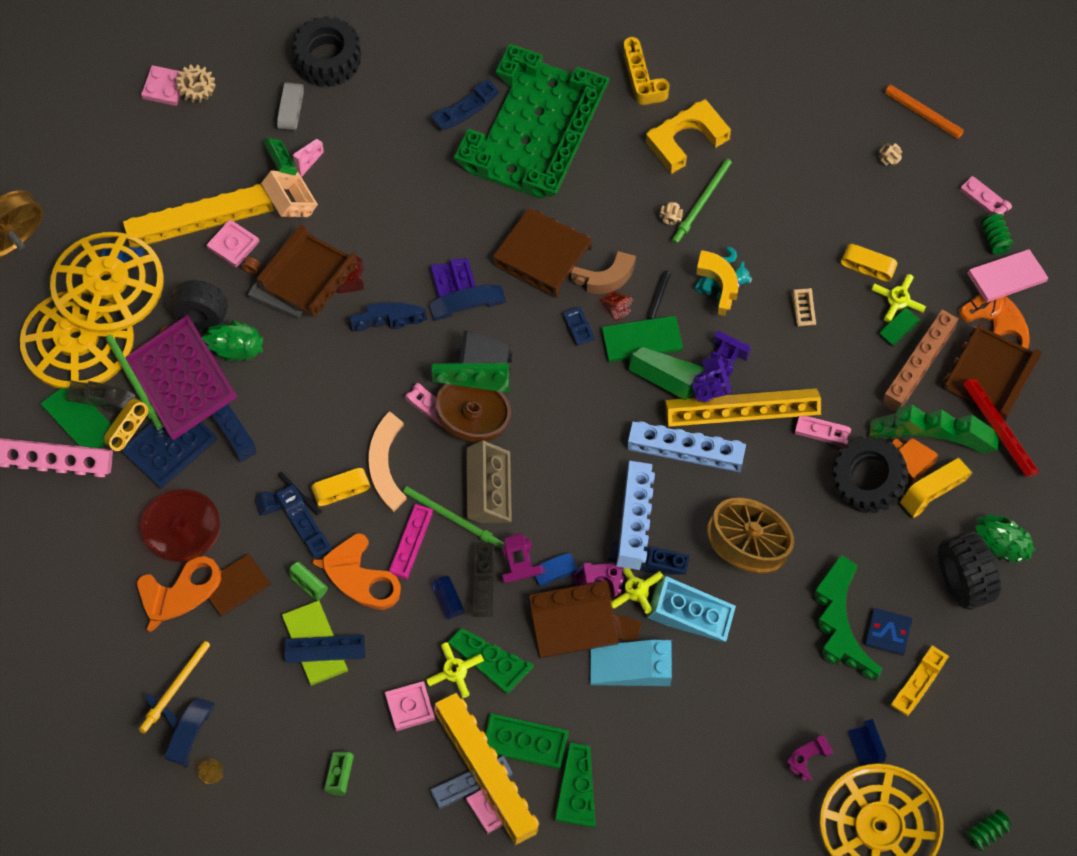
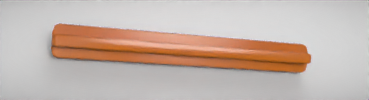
[885,85,964,139]

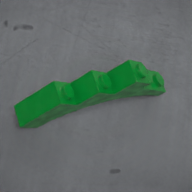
[869,404,999,454]
[814,555,883,681]

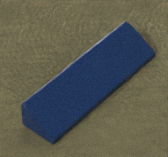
[284,635,365,663]

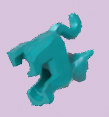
[695,247,752,306]

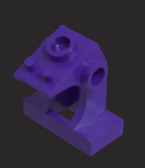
[708,330,751,378]
[692,357,732,402]

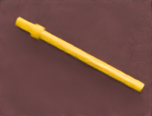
[139,641,210,734]

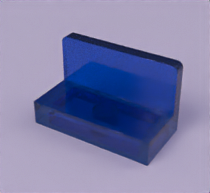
[848,719,887,766]

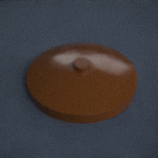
[435,384,511,442]

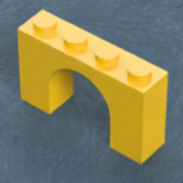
[646,99,731,174]

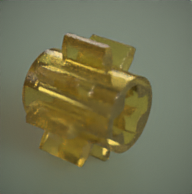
[198,759,224,784]

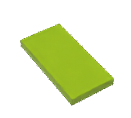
[282,601,348,686]

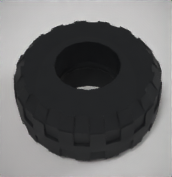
[170,280,228,330]

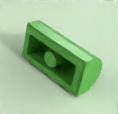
[289,562,328,601]
[324,752,354,796]

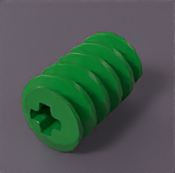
[980,214,1014,255]
[965,809,1011,852]

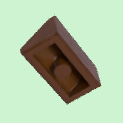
[614,614,642,642]

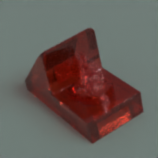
[335,256,364,294]
[600,290,634,321]

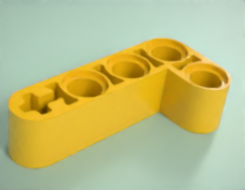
[623,37,669,105]
[900,458,972,518]

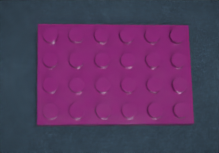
[126,315,238,440]

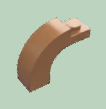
[571,251,636,294]

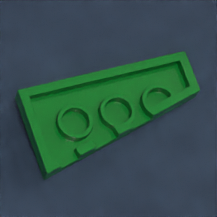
[432,363,510,393]
[448,628,534,695]
[555,742,596,829]

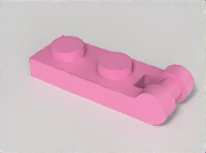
[960,176,1012,216]
[404,383,445,429]
[795,416,851,448]

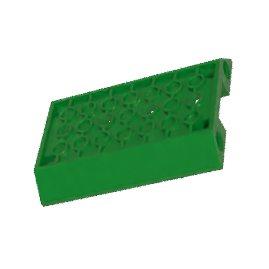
[454,43,610,199]

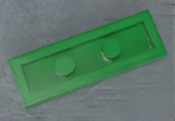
[264,138,298,175]

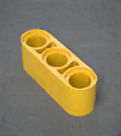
[841,244,898,282]
[104,399,148,451]
[311,468,370,506]

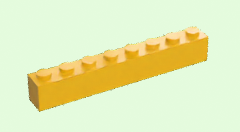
[123,184,274,248]
[665,388,821,426]
[434,693,539,845]

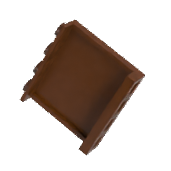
[493,208,593,298]
[257,224,357,318]
[943,321,1042,421]

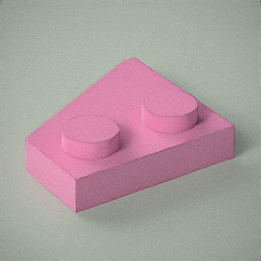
[293,139,324,177]

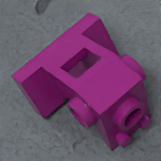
[503,534,546,583]
[573,563,624,599]
[788,735,834,781]

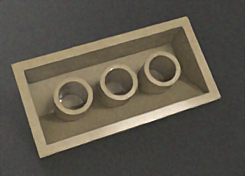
[467,440,512,524]

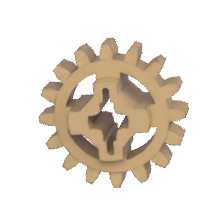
[176,65,215,103]

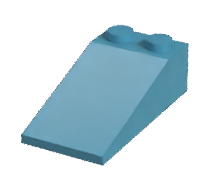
[647,576,736,642]
[591,640,672,686]

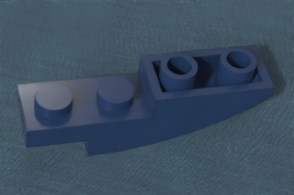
[350,302,427,332]
[608,540,690,575]

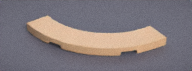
[369,411,407,513]

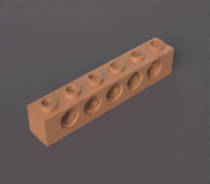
[882,310,958,411]

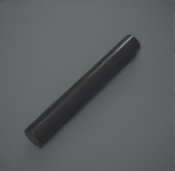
[647,271,671,320]
[279,471,323,516]

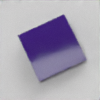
[429,258,476,299]

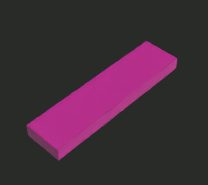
[389,504,433,580]

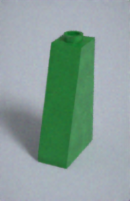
[629,347,705,400]

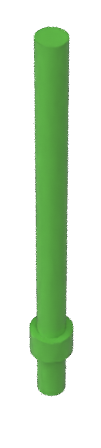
[672,159,732,244]
[106,335,164,430]
[403,486,505,550]

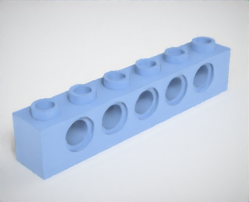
[627,421,746,473]
[616,461,655,570]

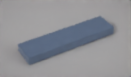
[430,756,513,809]

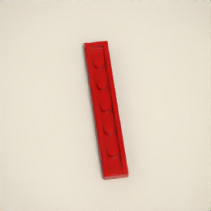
[963,379,1039,477]

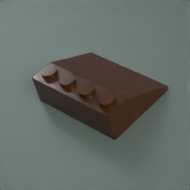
[529,581,619,658]

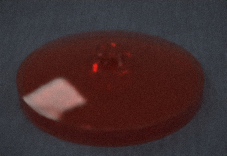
[141,489,220,562]

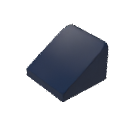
[255,492,282,516]

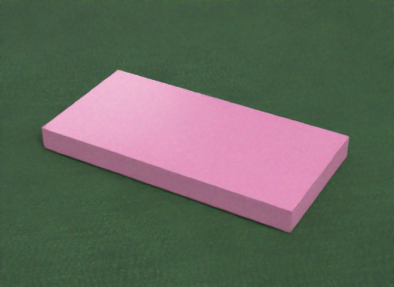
[967,249,1048,303]

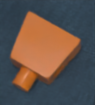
[892,438,938,485]

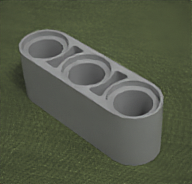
[277,82,304,131]

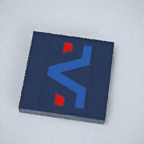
[865,608,913,656]

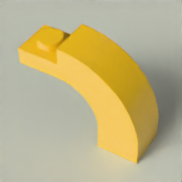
[696,250,738,316]

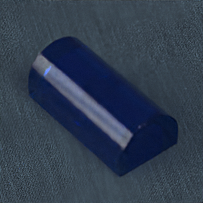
[432,576,465,620]

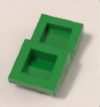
[880,308,921,347]

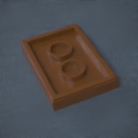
[200,554,271,617]

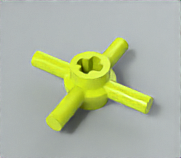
[872,274,926,323]
[612,568,664,614]
[426,643,484,698]

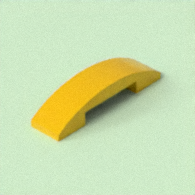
[891,646,949,716]

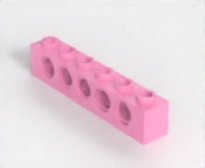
[0,438,113,477]

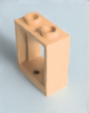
[261,171,318,217]

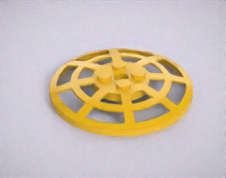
[50,232,164,333]
[20,290,134,390]
[820,764,944,856]

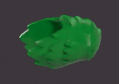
[201,320,264,362]
[975,514,1036,563]

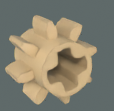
[879,143,902,166]
[660,202,683,225]

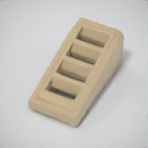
[791,288,816,327]

